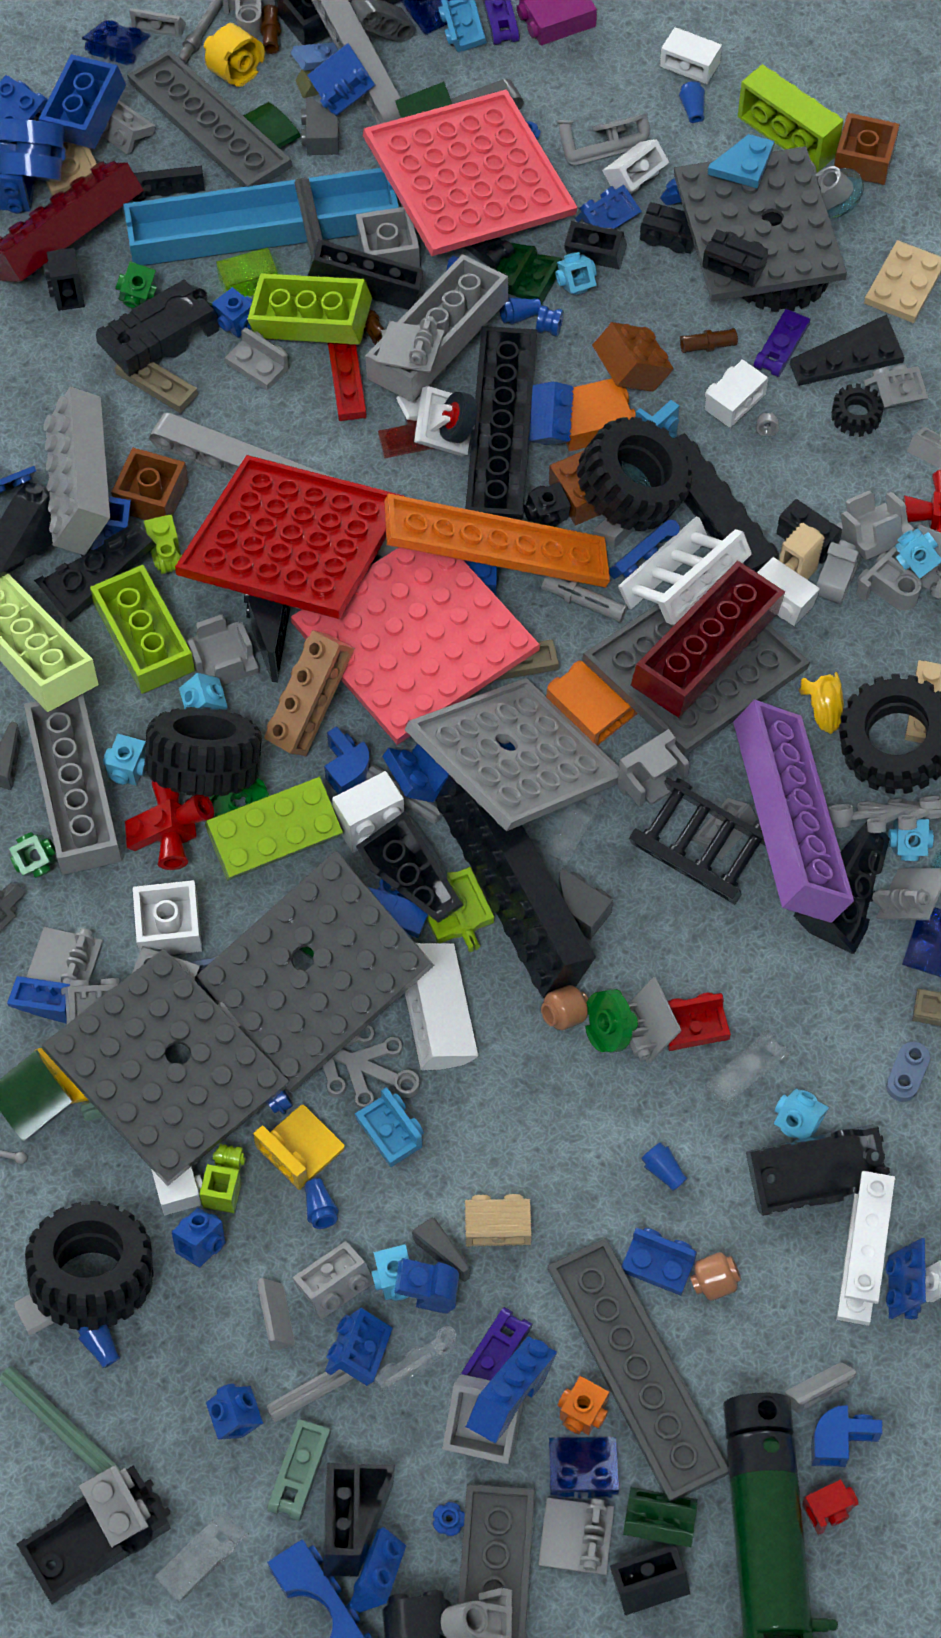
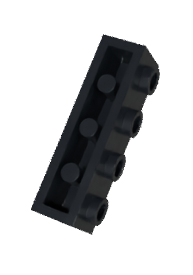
[307,239,423,310]

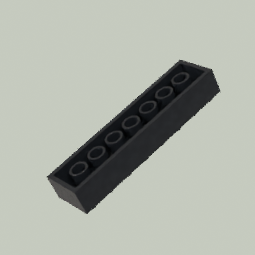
[465,326,537,520]
[435,775,596,999]

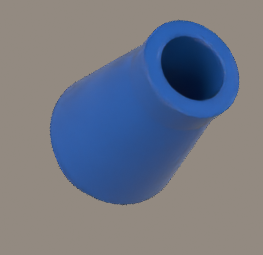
[679,82,705,123]
[499,297,541,325]
[641,1142,687,1191]
[304,1178,339,1229]
[77,1325,120,1368]

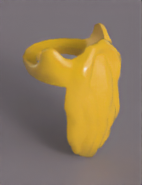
[798,672,844,734]

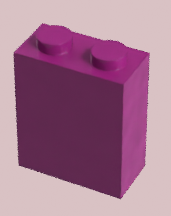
[516,0,597,46]

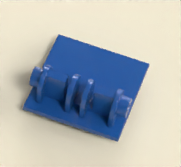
[307,43,376,116]
[886,1238,926,1320]

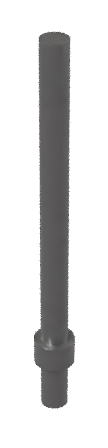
[177,0,223,63]

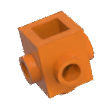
[557,1376,609,1435]

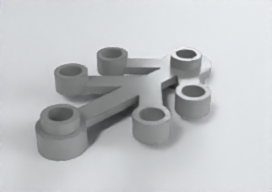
[828,795,941,833]
[322,1025,420,1110]

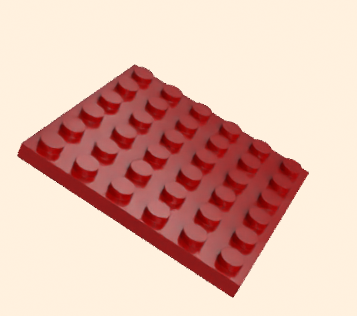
[175,455,405,619]

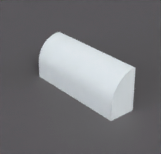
[405,943,478,1070]

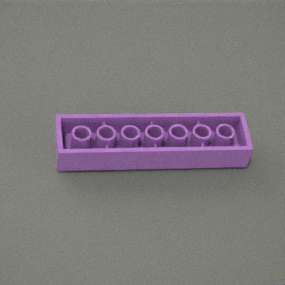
[733,700,854,923]

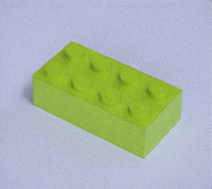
[737,64,844,172]
[247,273,372,345]
[90,565,195,694]
[205,777,343,881]

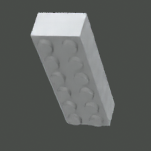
[365,254,508,402]
[43,386,110,555]
[24,694,122,875]

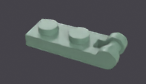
[267,1419,331,1521]

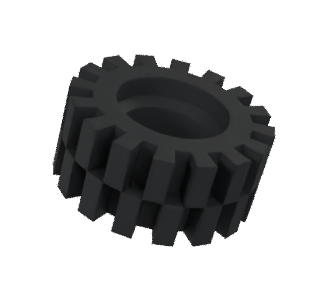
[831,383,884,437]

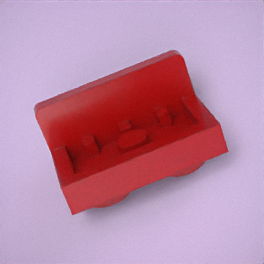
[667,992,731,1051]

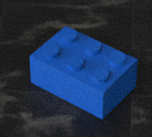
[39,54,126,149]

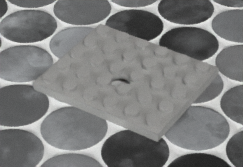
[405,678,619,831]

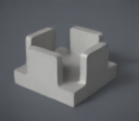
[836,490,915,560]
[185,614,259,686]
[617,729,689,806]

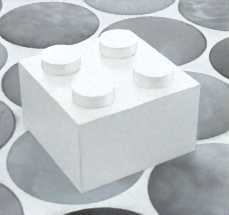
[332,771,404,853]
[133,880,202,955]

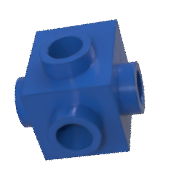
[212,287,253,338]
[172,1208,225,1268]
[206,1384,263,1440]

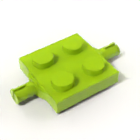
[427,859,494,952]

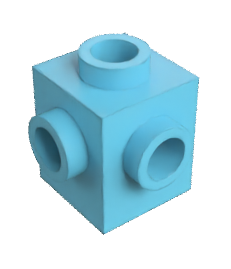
[555,252,597,294]
[895,528,941,579]
[179,673,228,710]
[103,734,146,786]
[888,817,934,861]
[774,1089,829,1140]
[372,1244,416,1301]

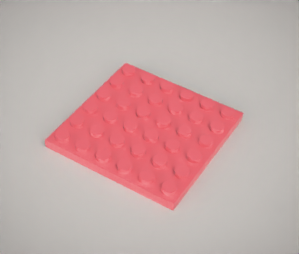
[363,89,578,256]
[291,547,540,745]

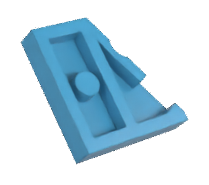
[707,134,774,188]

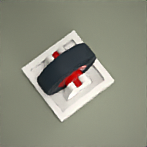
[414,386,477,456]

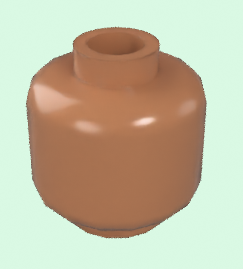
[541,985,588,1030]
[690,1252,741,1301]

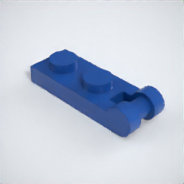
[609,519,680,580]

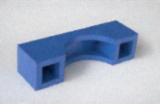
[466,1336,557,1444]
[267,1539,372,1638]

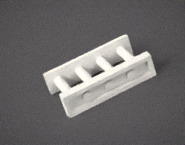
[618,516,752,625]
[836,1171,895,1326]

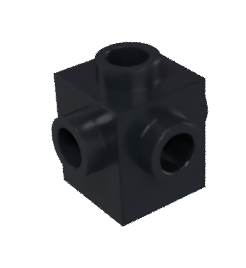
[524,482,571,527]

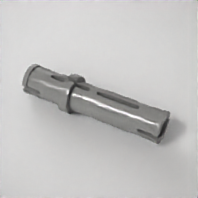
[541,576,628,623]

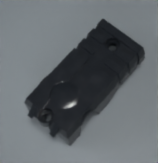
[96,279,219,377]
[746,1124,890,1216]
[16,1465,171,1605]

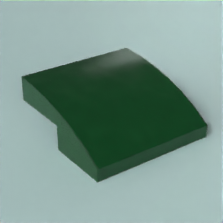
[395,81,452,118]
[243,102,301,148]
[496,243,562,304]
[0,1050,74,1141]
[623,1487,697,1548]

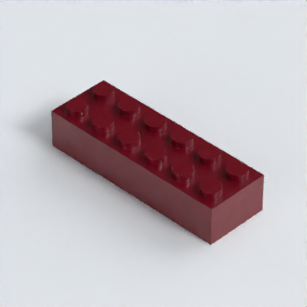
[0,161,144,282]
[630,560,786,718]

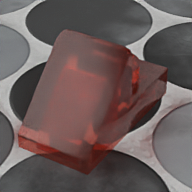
[378,417,435,459]

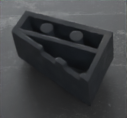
[323,1463,395,1577]

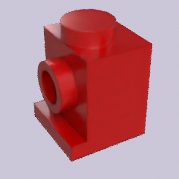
[802,1479,859,1535]

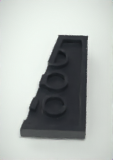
[790,314,904,386]
[34,522,156,622]

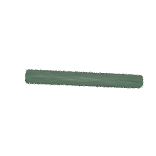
[0,1366,121,1474]

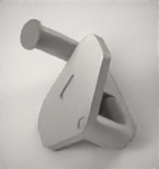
[557,113,650,165]

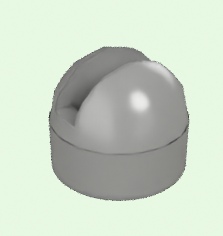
[756,412,779,436]

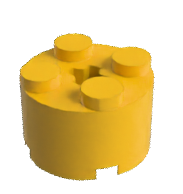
[204,23,265,87]

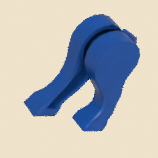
[0,118,66,182]

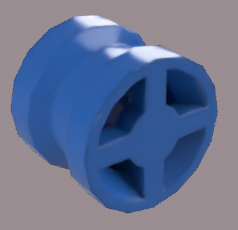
[536,305,564,337]

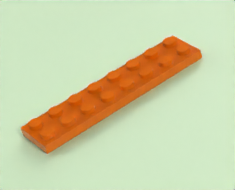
[384,494,610,588]

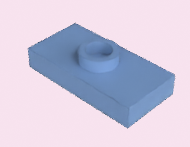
[291,42,338,71]

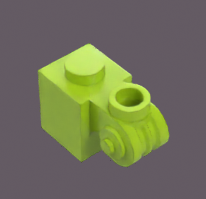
[144,514,182,575]
[200,1144,246,1213]

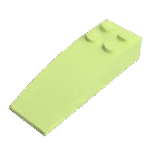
[0,574,99,712]

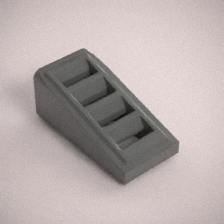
[0,721,21,790]
[412,1217,470,1282]

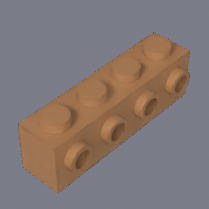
[264,630,355,756]

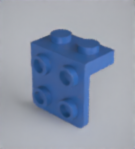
[0,75,48,120]

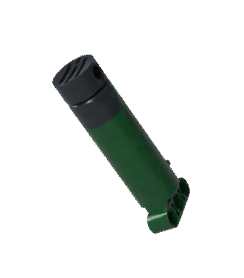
[723,1392,838,1638]

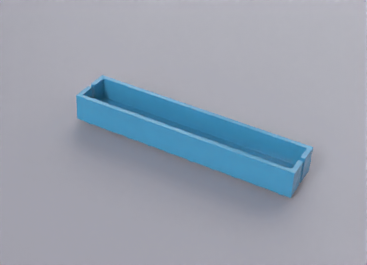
[123,168,399,266]

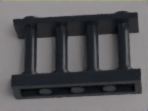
[629,777,766,905]

